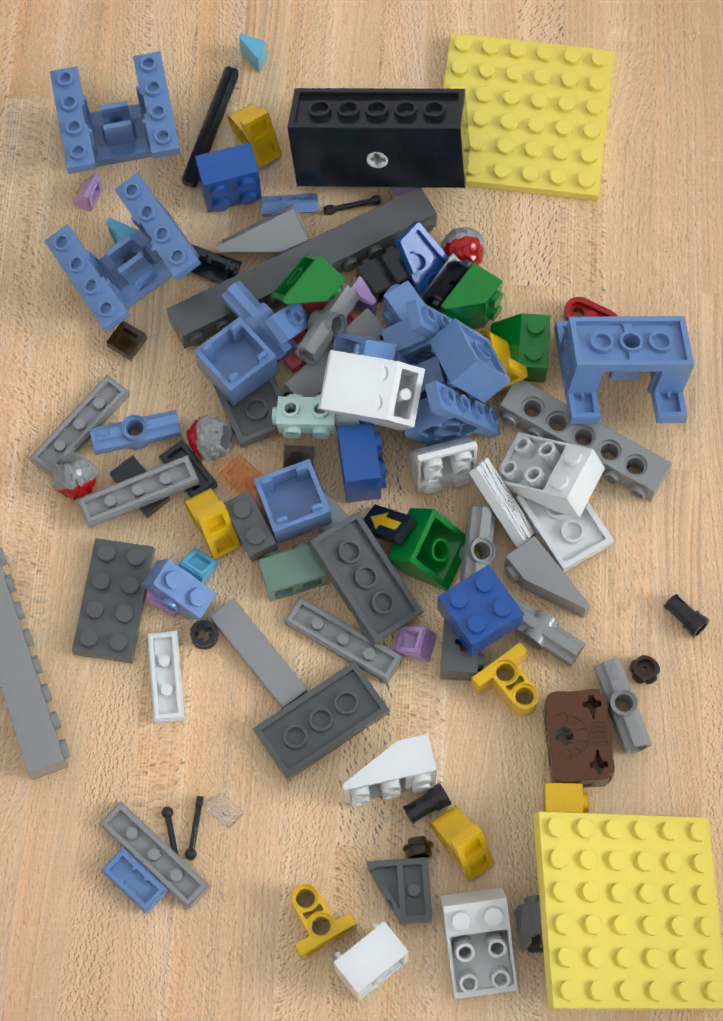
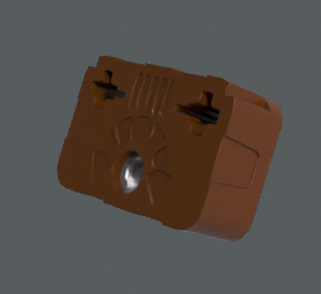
[543,689,615,788]

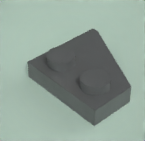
[367,857,432,925]

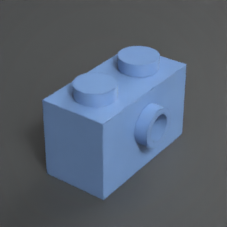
[382,281,426,327]
[141,559,216,620]

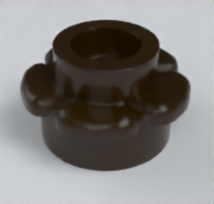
[630,655,660,685]
[403,836,434,859]

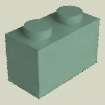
[258,542,327,602]

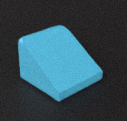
[239,34,267,72]
[106,218,138,243]
[178,548,219,585]

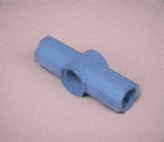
[221,281,297,363]
[90,410,182,455]

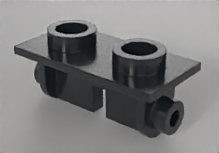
[190,244,242,283]
[420,253,472,312]

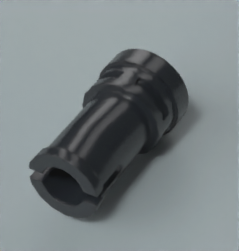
[664,593,710,638]
[403,783,452,824]

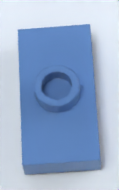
[261,193,318,215]
[265,303,310,345]
[101,847,169,915]

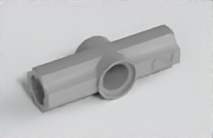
[295,284,360,365]
[459,506,496,582]
[511,595,585,667]
[594,659,652,754]

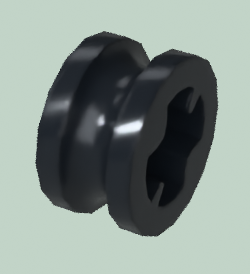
[190,620,218,650]

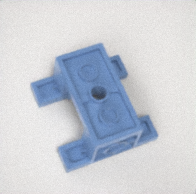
[50,51,180,174]
[45,172,201,332]
[381,299,500,446]
[554,316,694,424]

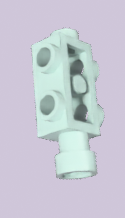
[272,394,363,439]

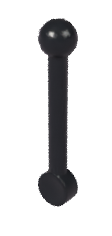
[323,195,382,215]
[185,796,204,860]
[161,806,179,856]

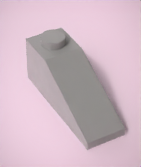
[216,204,309,252]
[504,536,590,618]

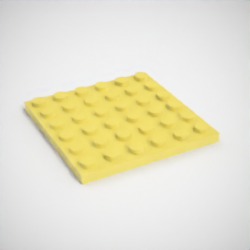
[443,33,615,201]
[533,812,723,1010]

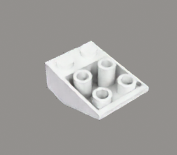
[318,350,425,431]
[497,432,605,518]
[408,437,478,494]
[343,734,437,806]
[440,887,518,999]

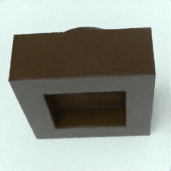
[106,321,147,361]
[282,445,314,469]

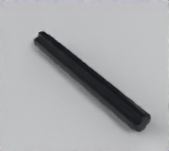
[182,66,239,188]

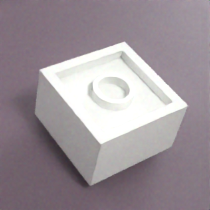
[333,921,409,1002]

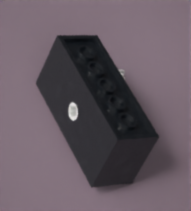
[287,86,470,188]

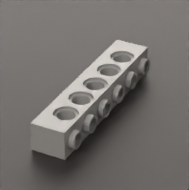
[498,380,672,502]

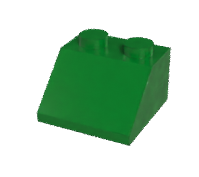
[270,252,346,304]
[440,263,504,329]
[491,313,551,383]
[387,508,466,591]

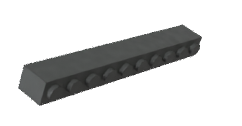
[167,187,437,348]

